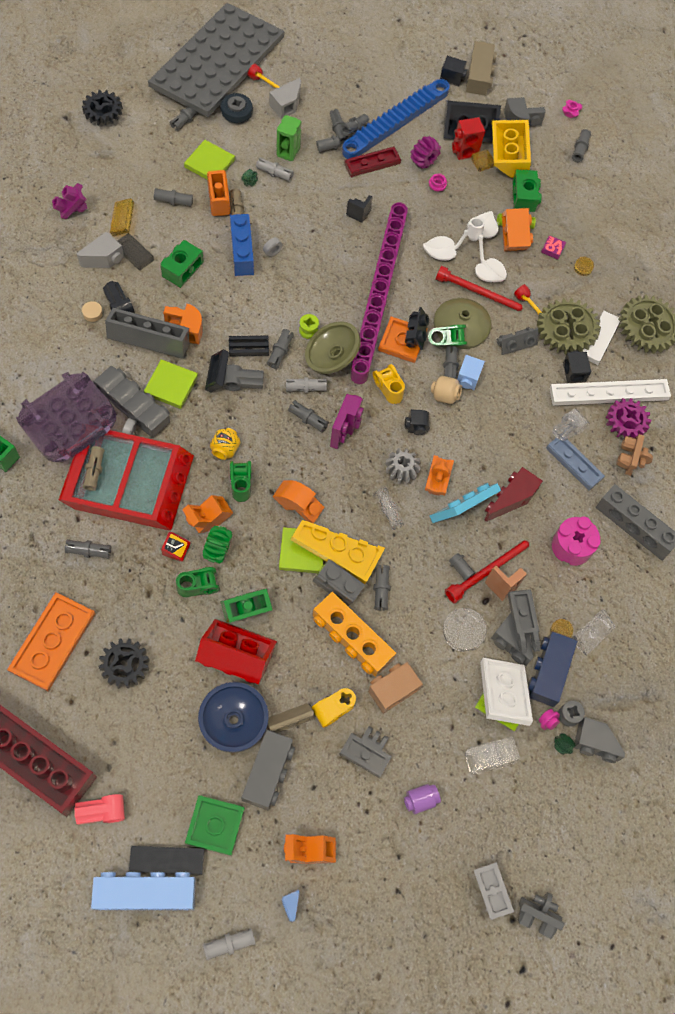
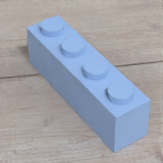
[91,872,196,910]

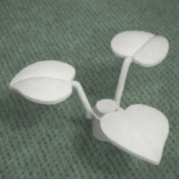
[423,211,507,282]

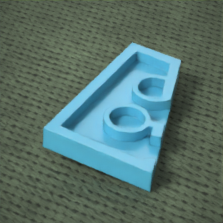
[429,483,501,523]

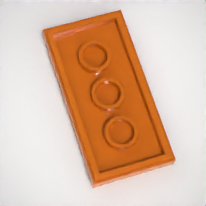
[7,592,96,691]

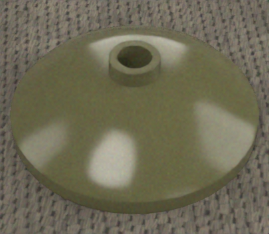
[434,298,492,349]
[305,321,361,374]

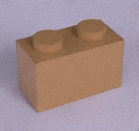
[368,662,423,714]

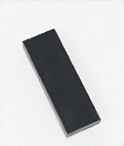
[128,846,205,875]

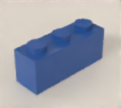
[230,214,254,276]

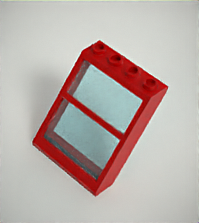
[58,425,194,531]

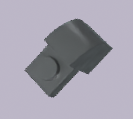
[504,97,546,126]

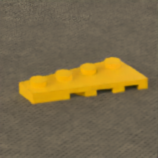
[290,520,385,584]

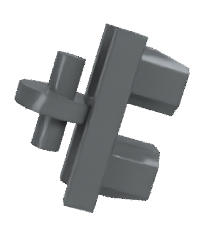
[518,892,565,939]

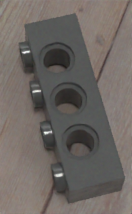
[596,484,675,561]

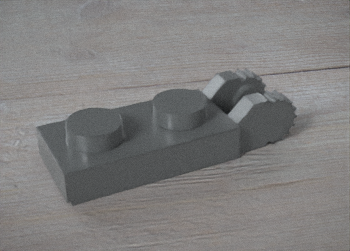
[508,589,541,653]

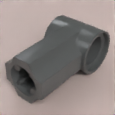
[223,364,264,391]

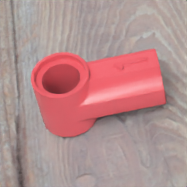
[74,794,125,825]

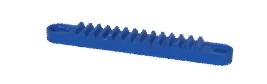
[342,79,450,159]

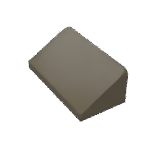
[267,704,314,733]

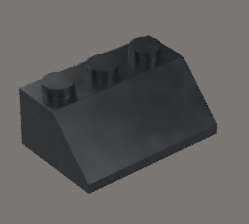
[443,100,501,143]

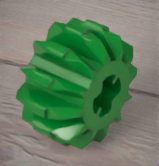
[202,525,233,564]

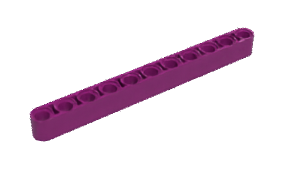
[351,202,408,384]

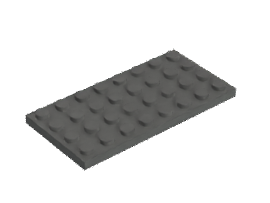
[148,3,285,117]

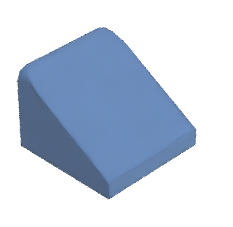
[281,890,299,923]

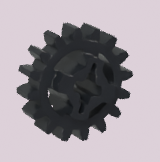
[82,90,123,126]
[99,638,150,689]

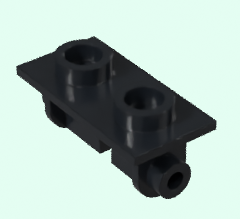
[405,306,429,350]

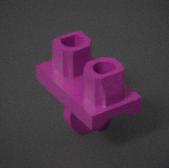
[52,183,87,220]

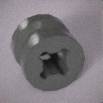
[558,701,585,727]

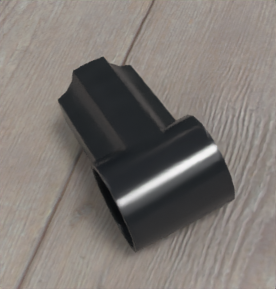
[103,281,135,313]

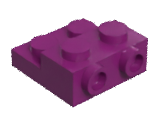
[330,394,364,450]

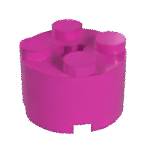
[552,517,601,566]

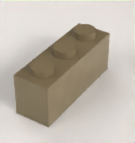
[466,41,497,96]

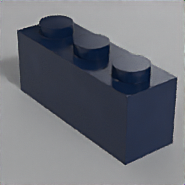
[528,631,578,707]

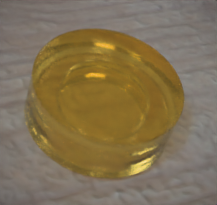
[574,257,594,276]
[550,619,573,638]

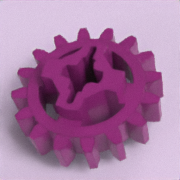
[606,398,651,438]

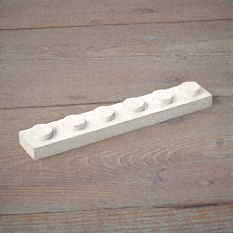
[549,379,671,406]

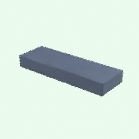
[546,434,605,491]

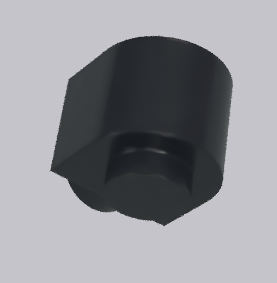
[404,409,430,435]

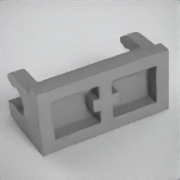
[474,862,514,920]

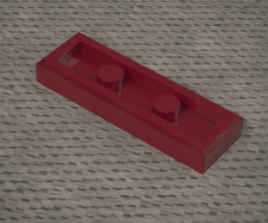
[344,146,401,177]

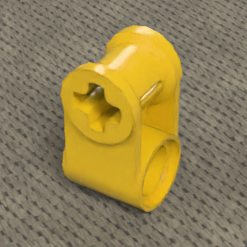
[372,364,405,404]
[311,688,356,728]

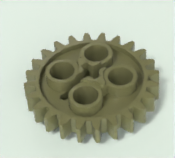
[618,294,675,354]
[536,298,601,355]

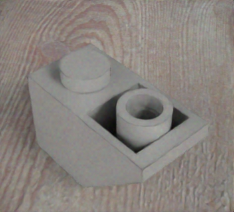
[269,78,301,119]

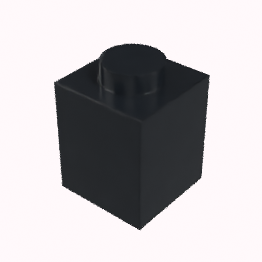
[440,55,468,86]

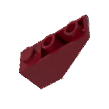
[484,467,543,522]

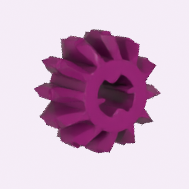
[410,136,441,169]

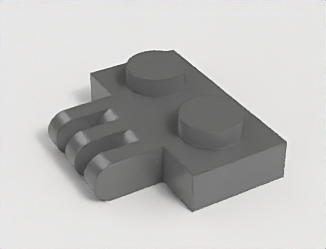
[339,726,392,779]

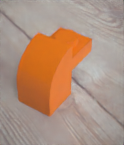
[163,304,203,344]
[272,480,325,524]
[182,495,233,533]
[284,834,336,864]

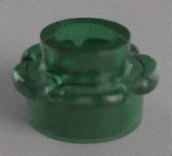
[241,169,258,186]
[554,733,575,755]

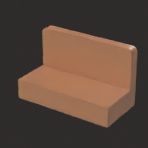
[485,566,527,601]

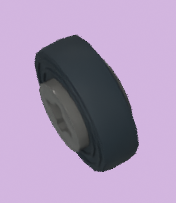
[221,93,253,124]

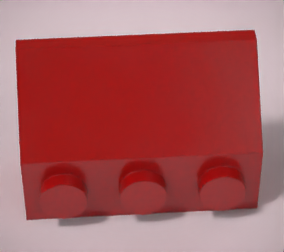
[195,619,277,684]

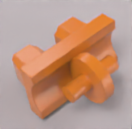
[425,455,454,496]

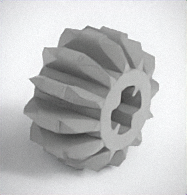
[385,448,421,484]

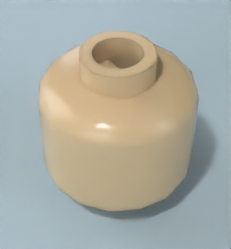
[431,376,462,404]

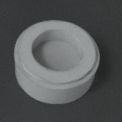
[263,237,282,257]
[122,418,137,435]

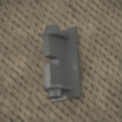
[497,327,538,355]

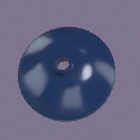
[198,682,269,753]

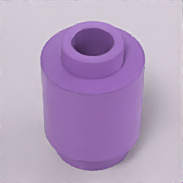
[404,784,441,814]

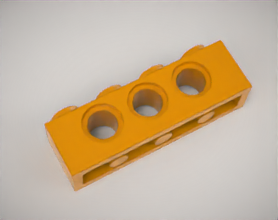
[313,592,396,677]

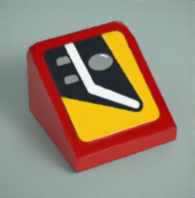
[161,531,191,562]

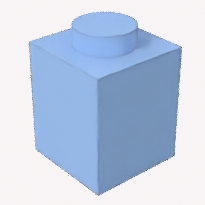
[457,355,485,390]

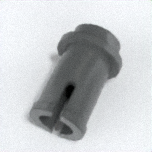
[316,135,340,153]
[449,553,476,581]

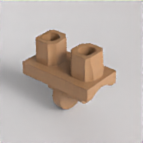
[616,434,653,476]

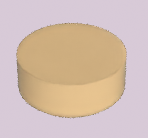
[82,301,103,322]

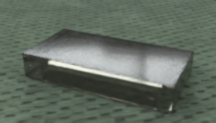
[118,233,154,271]

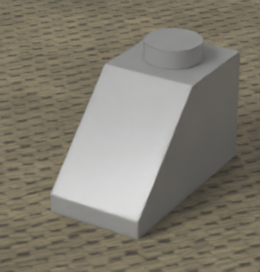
[76,232,124,268]

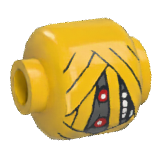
[210,428,240,460]

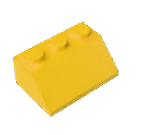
[492,120,531,178]

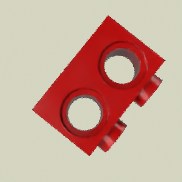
[452,117,485,160]

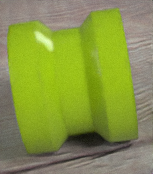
[299,314,319,339]

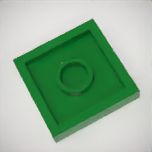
[185,795,245,856]

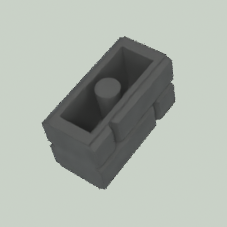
[312,559,365,606]

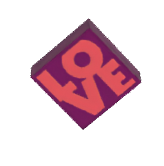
[541,235,566,259]

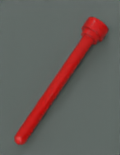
[435,265,523,311]
[445,540,529,604]

